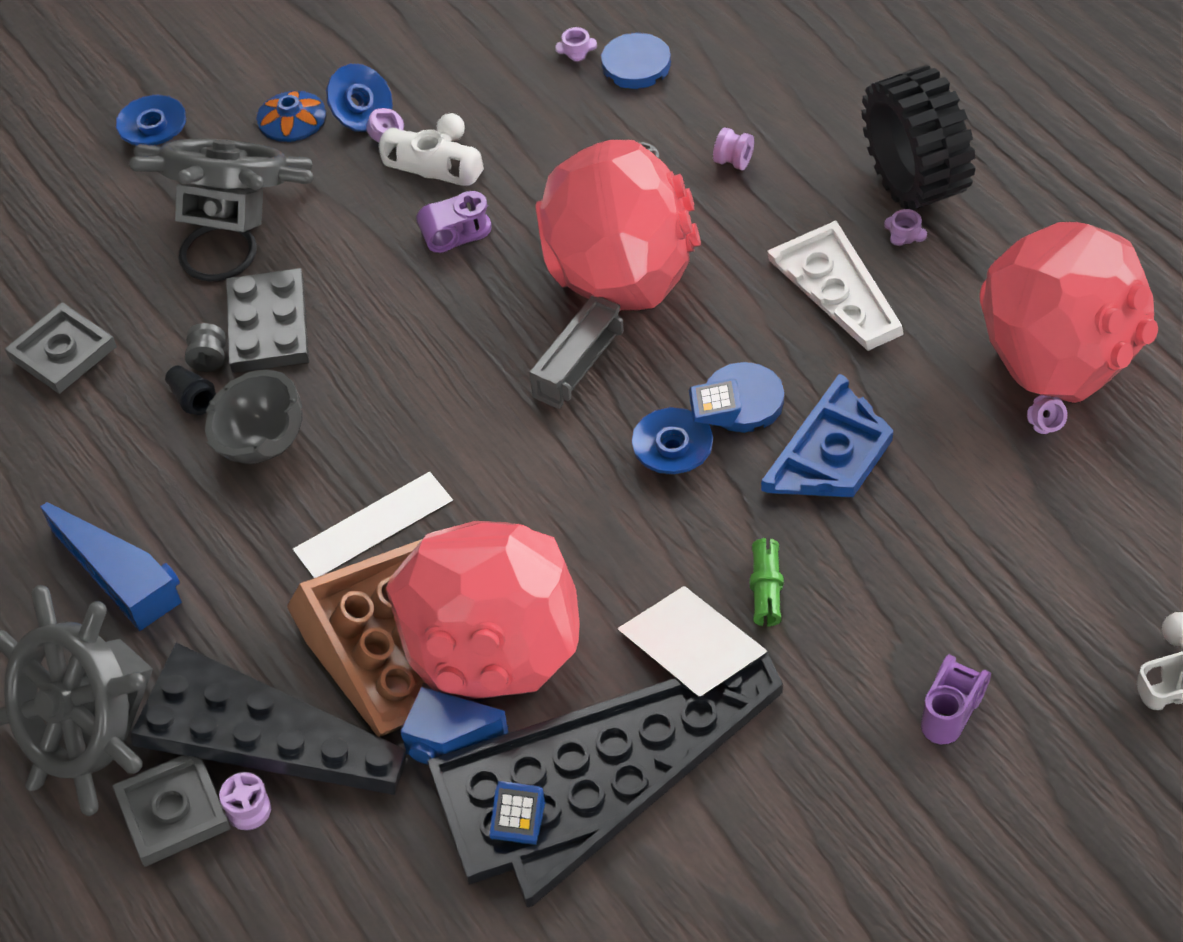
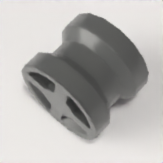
[185,323,226,372]

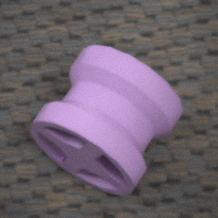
[713,127,754,170]
[219,772,271,830]

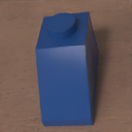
[400,687,509,764]

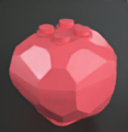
[536,140,701,310]
[979,222,1158,403]
[386,521,580,701]

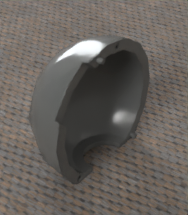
[205,369,303,464]

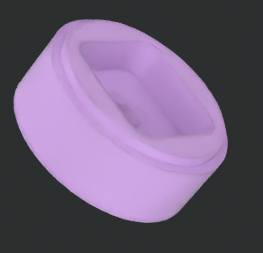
[366,108,404,142]

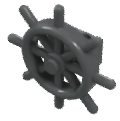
[129,139,313,232]
[0,585,153,816]

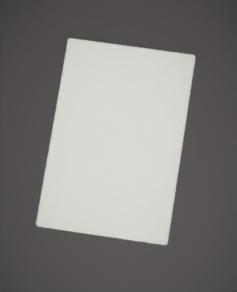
[618,586,767,696]

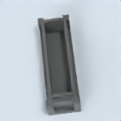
[530,296,624,409]

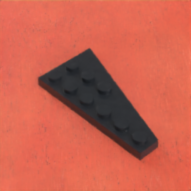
[131,642,406,795]

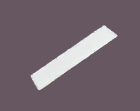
[293,472,453,578]

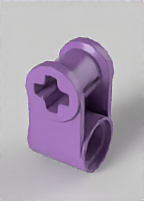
[416,191,492,253]
[921,654,991,744]

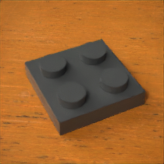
[5,302,117,394]
[112,755,231,867]

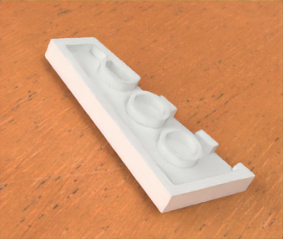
[767,221,904,351]

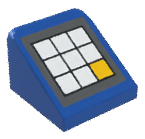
[689,379,742,427]
[490,781,545,845]

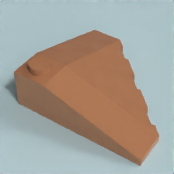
[287,539,427,737]

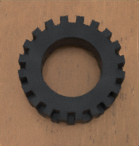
[861,65,976,210]

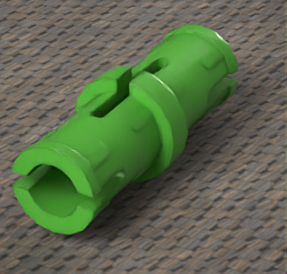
[750,538,784,627]

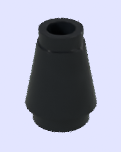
[165,365,216,415]

